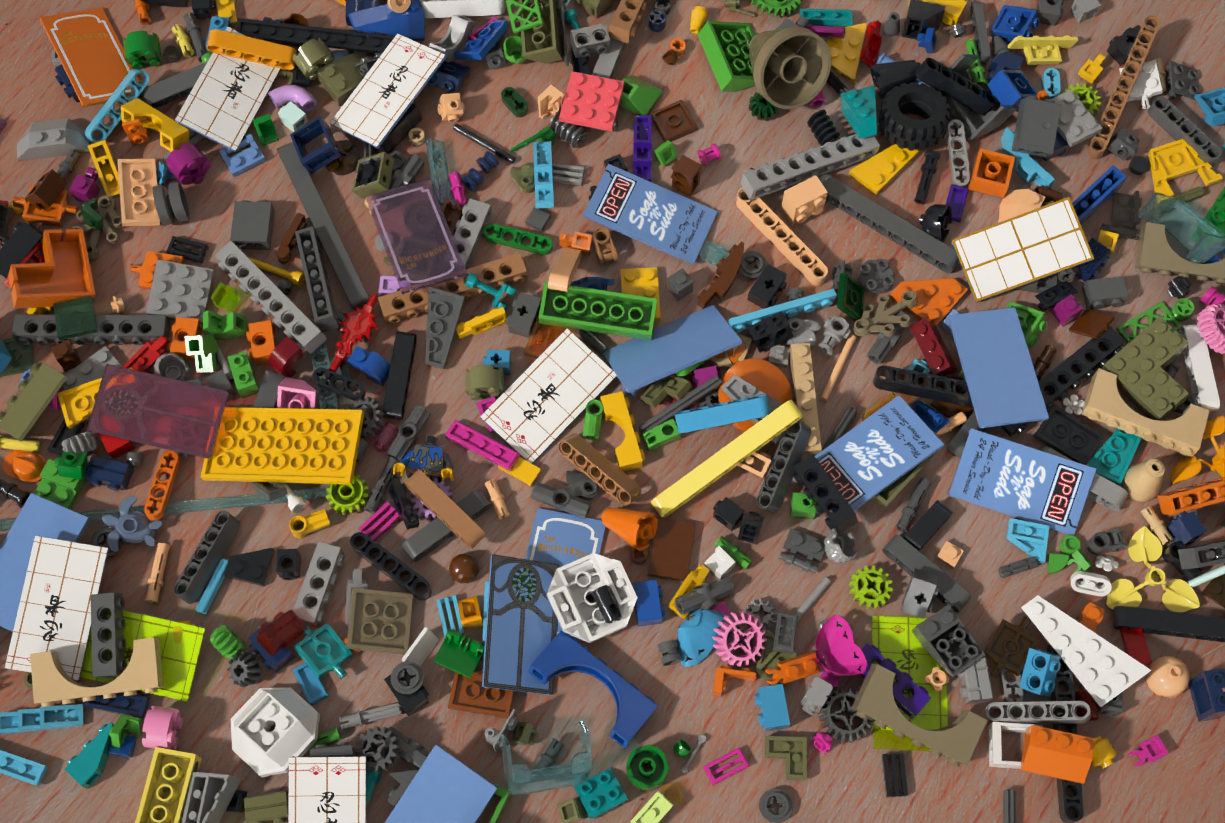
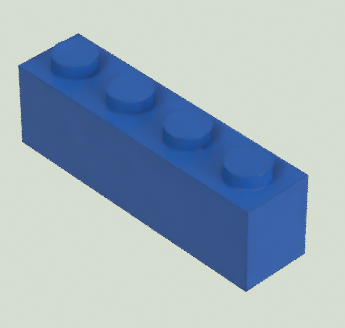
[1072,165,1127,224]

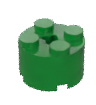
[123,31,162,69]
[626,745,669,791]

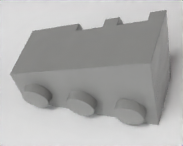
[181,772,241,823]

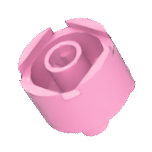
[142,705,183,750]

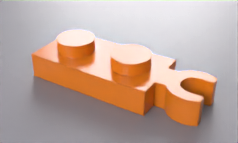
[765,652,819,685]

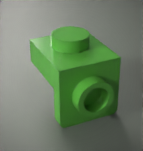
[109,714,142,748]

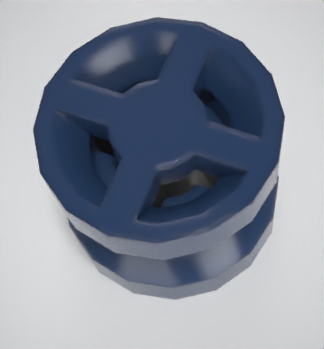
[648,10,666,32]
[476,151,499,174]
[461,168,484,191]

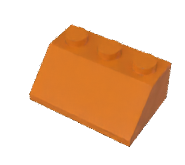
[1020,725,1095,784]

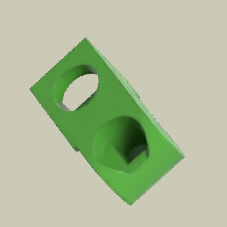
[642,419,681,451]

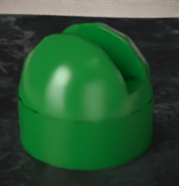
[673,739,691,757]

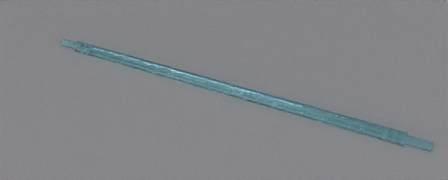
[0,488,339,531]

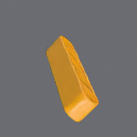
[207,29,297,70]

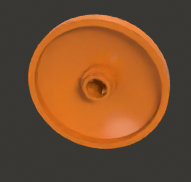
[718,359,793,432]

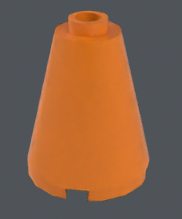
[601,507,658,551]

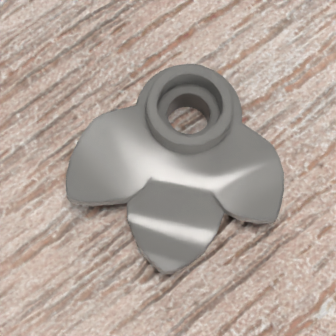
[786,318,821,346]

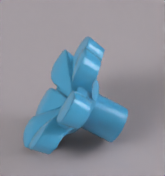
[156,162,174,185]

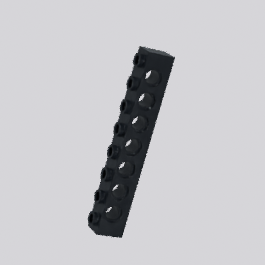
[1001,325,1125,437]

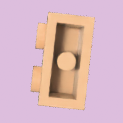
[737,451,772,480]

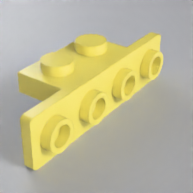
[1008,35,1078,65]

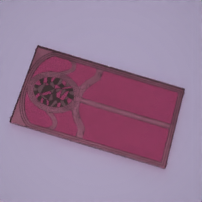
[86,364,229,459]

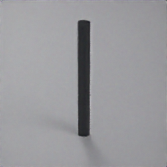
[453,123,516,164]

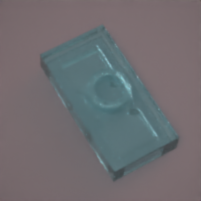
[698,240,729,266]

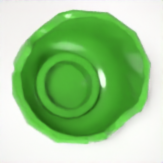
[503,35,527,64]

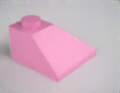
[277,377,317,409]

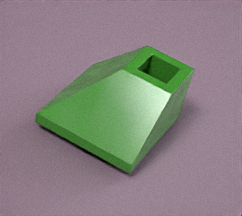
[619,75,663,115]

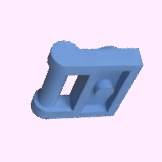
[218,134,266,177]

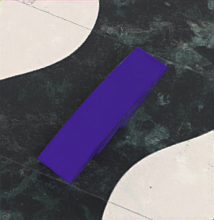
[633,115,652,182]

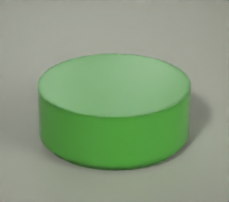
[1060,535,1081,556]

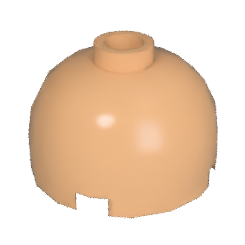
[1146,656,1190,698]

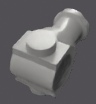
[817,316,852,355]

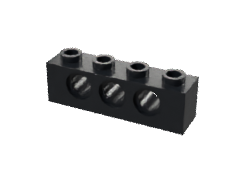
[793,454,858,534]

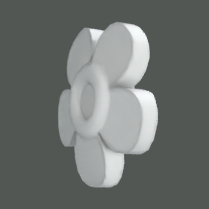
[1062,394,1085,416]
[1095,556,1119,571]

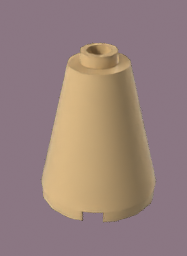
[1121,459,1165,502]

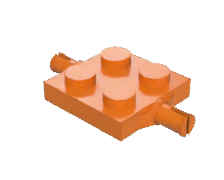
[13,185,78,226]
[130,251,184,289]

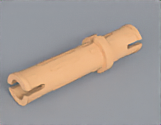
[145,543,170,604]

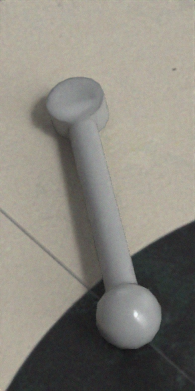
[681,735,706,773]

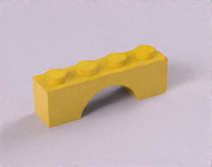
[121,98,189,152]
[600,391,645,472]

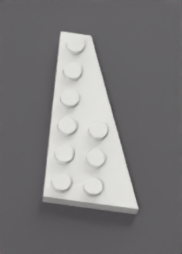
[1021,595,1151,708]

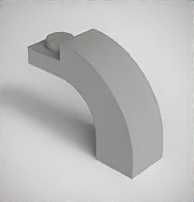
[429,15,475,62]

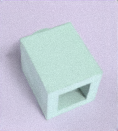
[278,101,309,132]

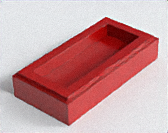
[1120,627,1152,665]

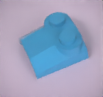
[1194,87,1225,126]

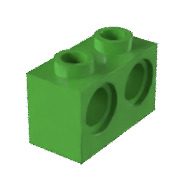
[227,351,259,399]

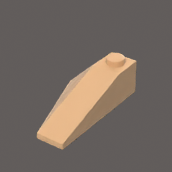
[998,189,1045,223]

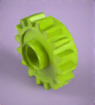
[326,474,369,515]

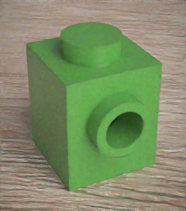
[790,492,818,519]

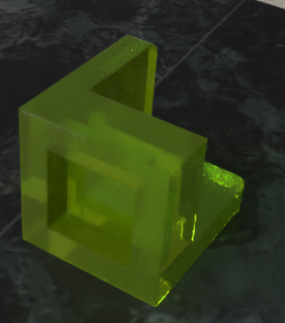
[211,282,241,313]

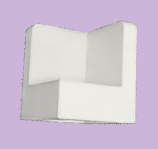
[704,546,735,579]

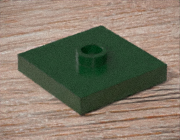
[837,272,865,322]

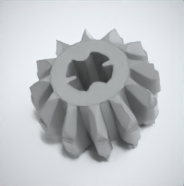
[61,431,98,454]

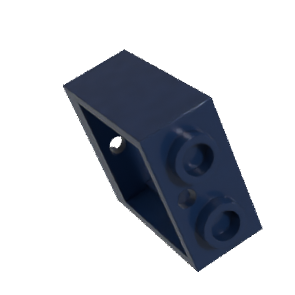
[290,116,341,174]
[1188,668,1225,722]

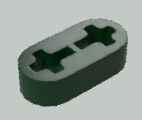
[501,87,528,117]

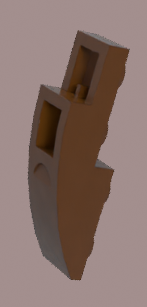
[697,241,744,309]

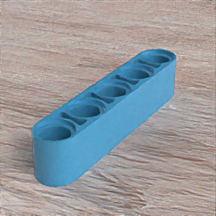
[674,394,771,433]

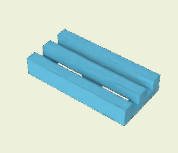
[436,595,465,638]

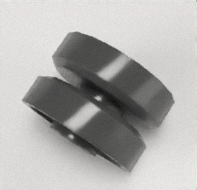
[152,181,190,226]

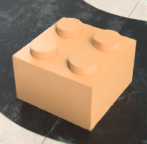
[781,175,828,225]

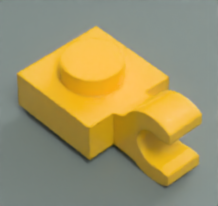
[1077,53,1106,84]

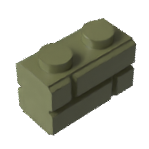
[244,791,289,823]

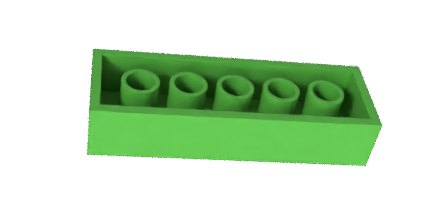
[539,282,657,340]

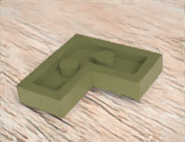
[640,374,692,407]
[765,736,807,780]

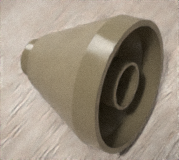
[749,27,831,109]

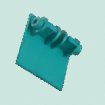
[574,768,628,819]

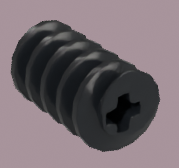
[807,109,840,146]

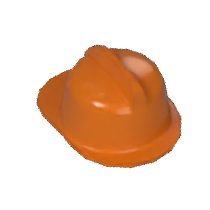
[2,450,47,483]

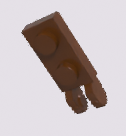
[277,212,307,265]

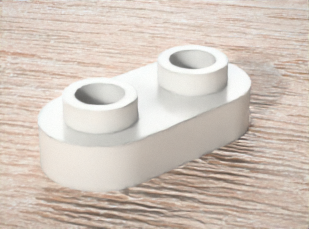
[1070,571,1112,596]

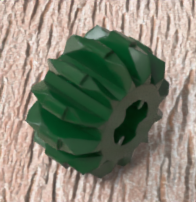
[749,92,779,121]

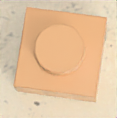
[936,541,964,569]

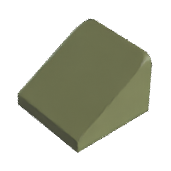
[558,798,588,823]

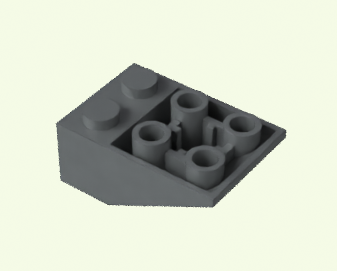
[912,604,985,677]

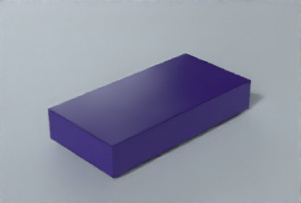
[945,184,969,223]

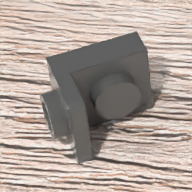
[486,41,506,70]

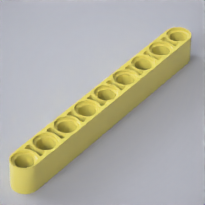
[651,400,803,519]

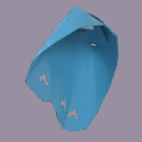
[677,608,738,667]

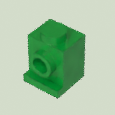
[55,451,88,480]

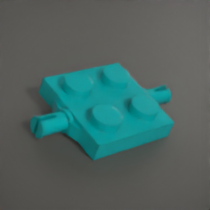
[294,622,352,679]

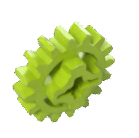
[1064,83,1101,116]
[849,565,893,609]

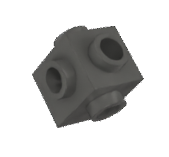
[1107,127,1139,161]

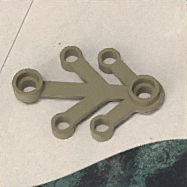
[72,195,123,261]
[853,291,918,337]

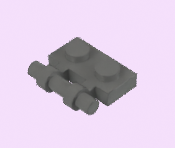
[779,528,825,573]

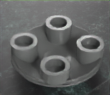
[858,259,894,293]

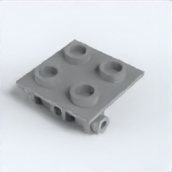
[484,709,518,754]

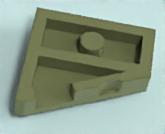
[755,630,798,686]

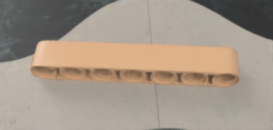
[736,188,828,286]

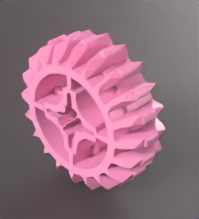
[1197,304,1225,354]
[712,611,767,667]

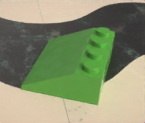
[697,21,755,92]

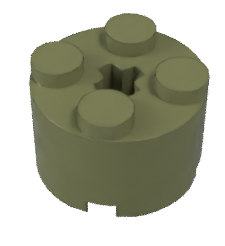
[292,38,334,80]
[465,365,504,400]

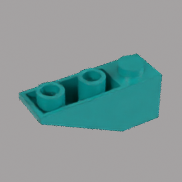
[64,722,115,789]

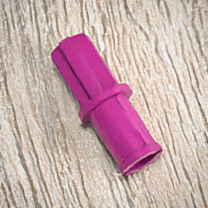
[449,172,467,207]

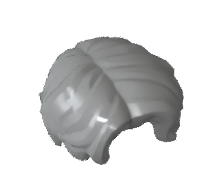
[153,353,190,388]
[824,529,857,564]

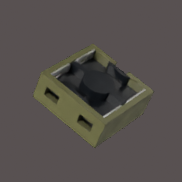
[352,152,394,198]

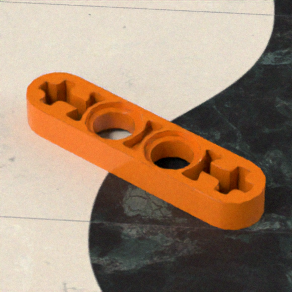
[144,451,180,521]

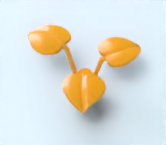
[1170,415,1225,485]

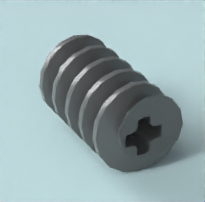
[549,110,588,148]

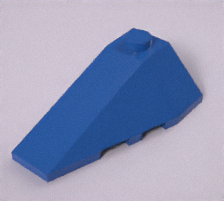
[348,0,425,41]

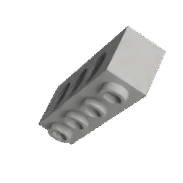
[442,199,492,272]
[291,542,345,627]

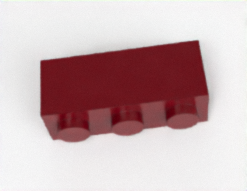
[910,317,958,377]

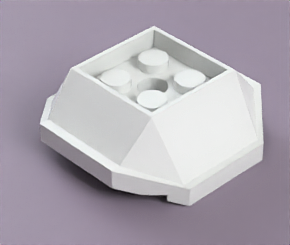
[547,553,638,643]
[231,687,320,778]

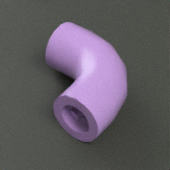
[268,85,317,113]

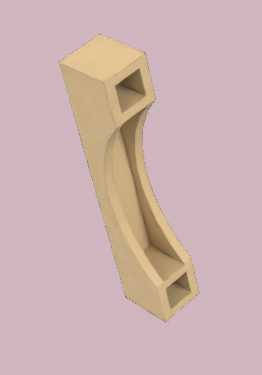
[789,343,822,459]

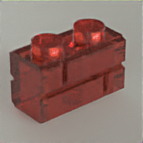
[256,610,306,656]

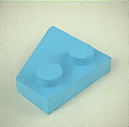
[1006,518,1050,564]

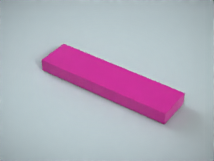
[445,420,520,471]

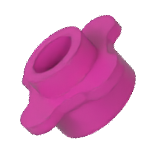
[812,732,833,754]

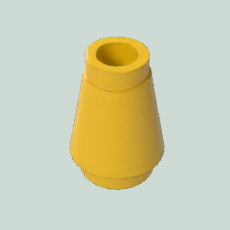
[690,6,708,34]

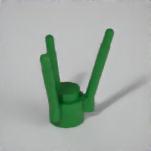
[511,126,556,151]

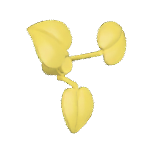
[1106,526,1200,613]

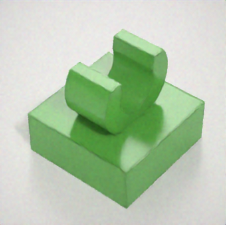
[653,140,678,166]
[1067,550,1093,573]

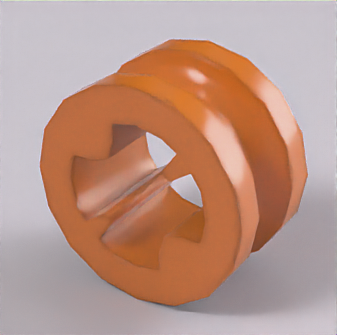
[670,38,686,56]

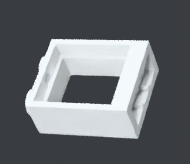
[988,722,1043,769]

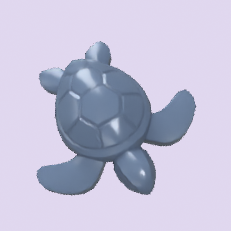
[102,496,163,552]

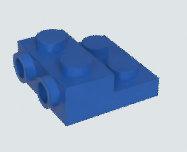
[990,5,1040,43]

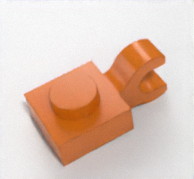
[559,232,593,254]

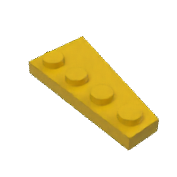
[849,144,922,195]
[57,367,139,429]

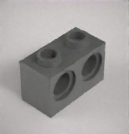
[570,23,611,58]

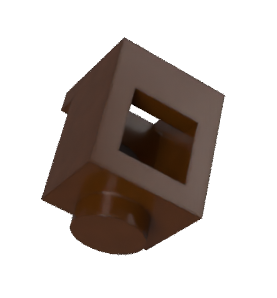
[51,340,82,372]

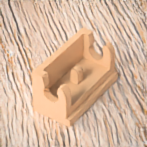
[538,85,565,121]

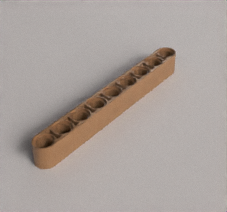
[1088,15,1161,159]

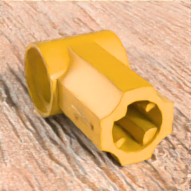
[289,509,331,539]

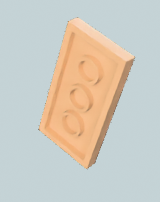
[118,159,160,226]

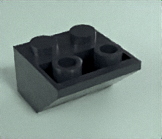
[901,0,946,40]

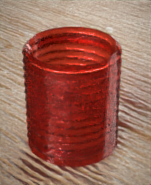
[1075,690,1099,721]

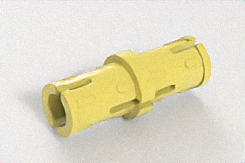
[172,24,194,57]

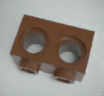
[671,155,701,196]

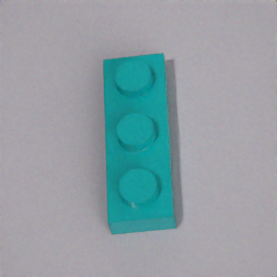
[799,9,853,27]

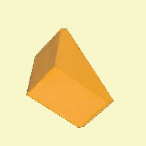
[458,596,483,631]

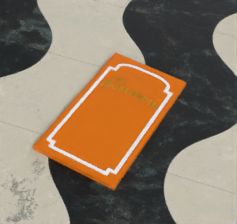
[40,7,140,107]

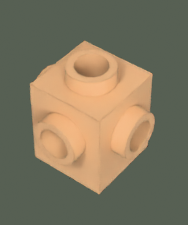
[438,93,465,122]

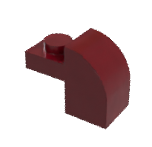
[268,336,304,378]

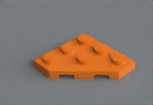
[889,278,968,327]

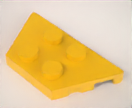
[827,23,867,83]

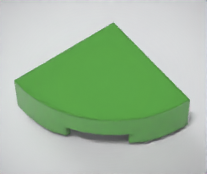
[1047,553,1069,574]

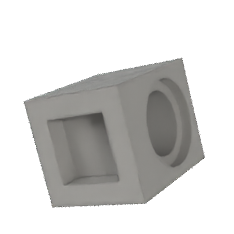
[1070,0,1101,23]

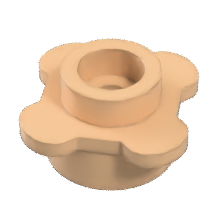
[110,296,125,315]
[925,667,950,691]

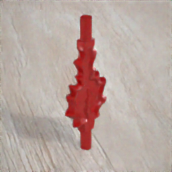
[329,294,378,373]

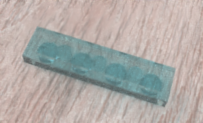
[426,137,453,206]

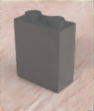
[230,200,275,250]

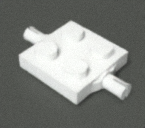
[1119,55,1163,109]

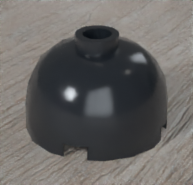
[919,204,952,241]

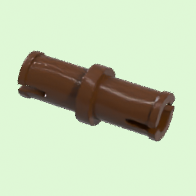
[1034,345,1057,381]

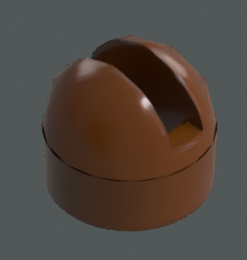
[662,49,678,65]

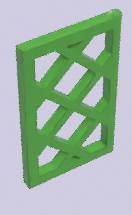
[506,0,543,34]
[1116,301,1181,344]

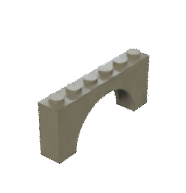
[1135,222,1225,285]
[851,664,987,767]

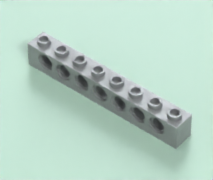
[740,134,880,200]
[215,241,327,354]

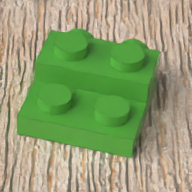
[1006,301,1047,350]
[34,458,87,510]

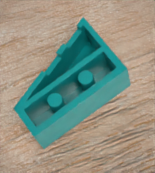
[841,85,877,139]

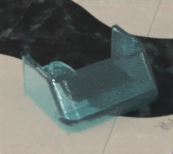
[1137,192,1225,264]
[501,721,592,796]

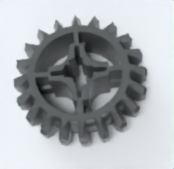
[818,687,874,743]

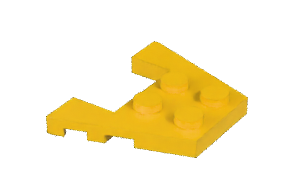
[1148,139,1223,202]

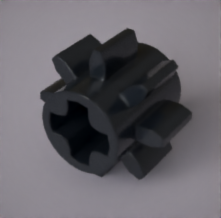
[1167,276,1192,299]

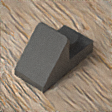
[388,770,418,808]

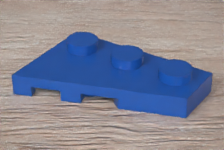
[454,20,509,60]

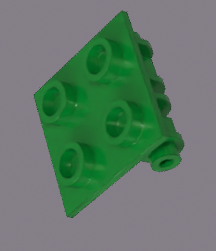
[433,629,485,678]

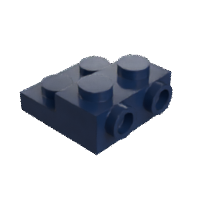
[428,61,471,93]

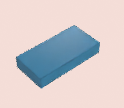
[292,663,329,706]

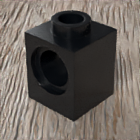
[713,497,745,531]
[276,549,301,580]

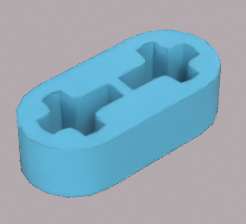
[1042,68,1061,99]

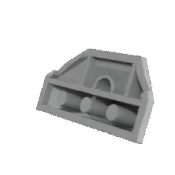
[17,118,90,161]

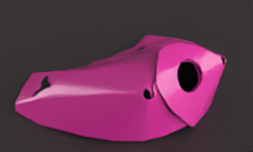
[815,614,867,676]

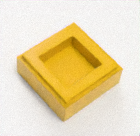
[1097,229,1119,252]

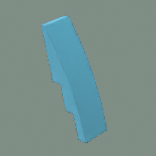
[533,141,554,208]
[0,704,83,735]

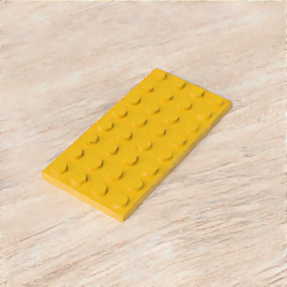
[200,407,364,485]

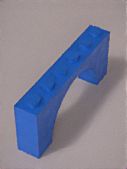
[529,630,658,749]

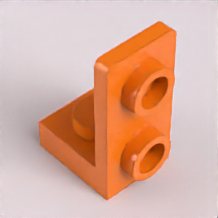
[122,119,150,145]
[712,665,757,697]

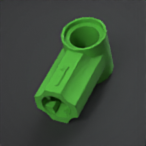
[582,399,603,440]

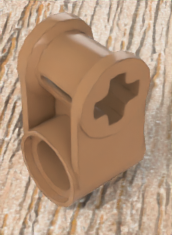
[594,228,618,266]

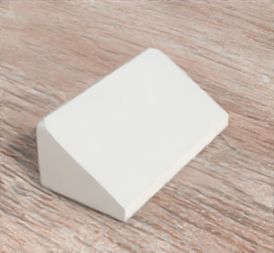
[402,628,439,666]

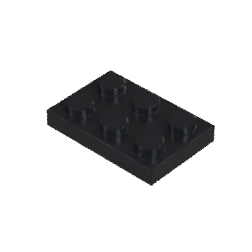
[1034,405,1105,465]

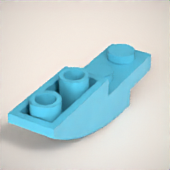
[1001,128,1055,188]

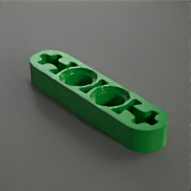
[483,223,553,255]

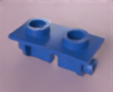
[913,401,950,433]

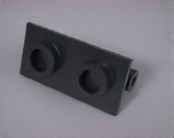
[570,51,592,75]
[1035,281,1078,311]

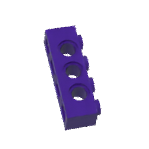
[854,643,931,720]

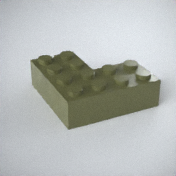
[1102,317,1189,421]

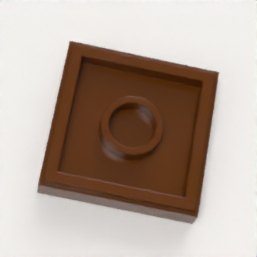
[650,100,698,142]

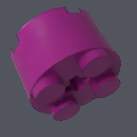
[166,143,211,185]

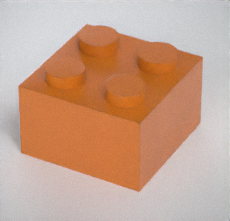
[968,148,1015,198]

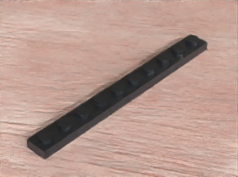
[236,18,413,54]

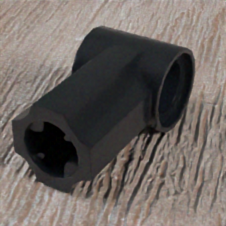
[1162,542,1202,581]

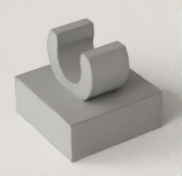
[769,345,790,368]

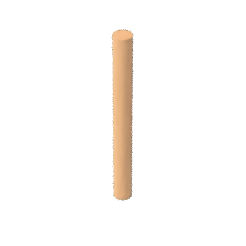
[820,334,856,401]

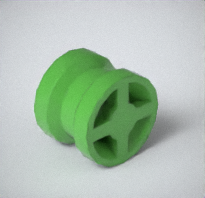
[1171,298,1195,321]

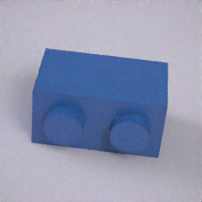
[633,580,666,627]

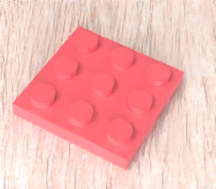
[559,71,624,132]

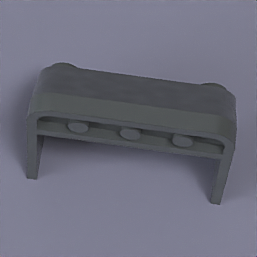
[935,54,1018,141]

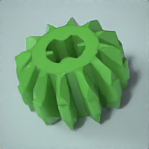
[210,625,245,659]

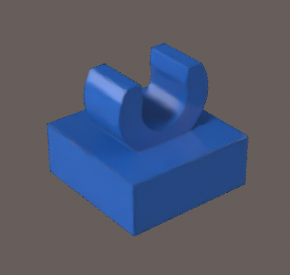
[917,28,937,53]

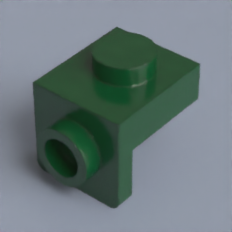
[81,197,103,231]

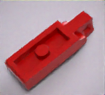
[859,20,882,68]
[122,336,170,378]

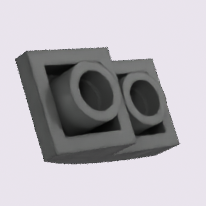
[254,370,285,408]

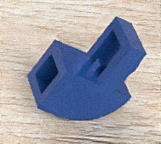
[347,346,390,386]

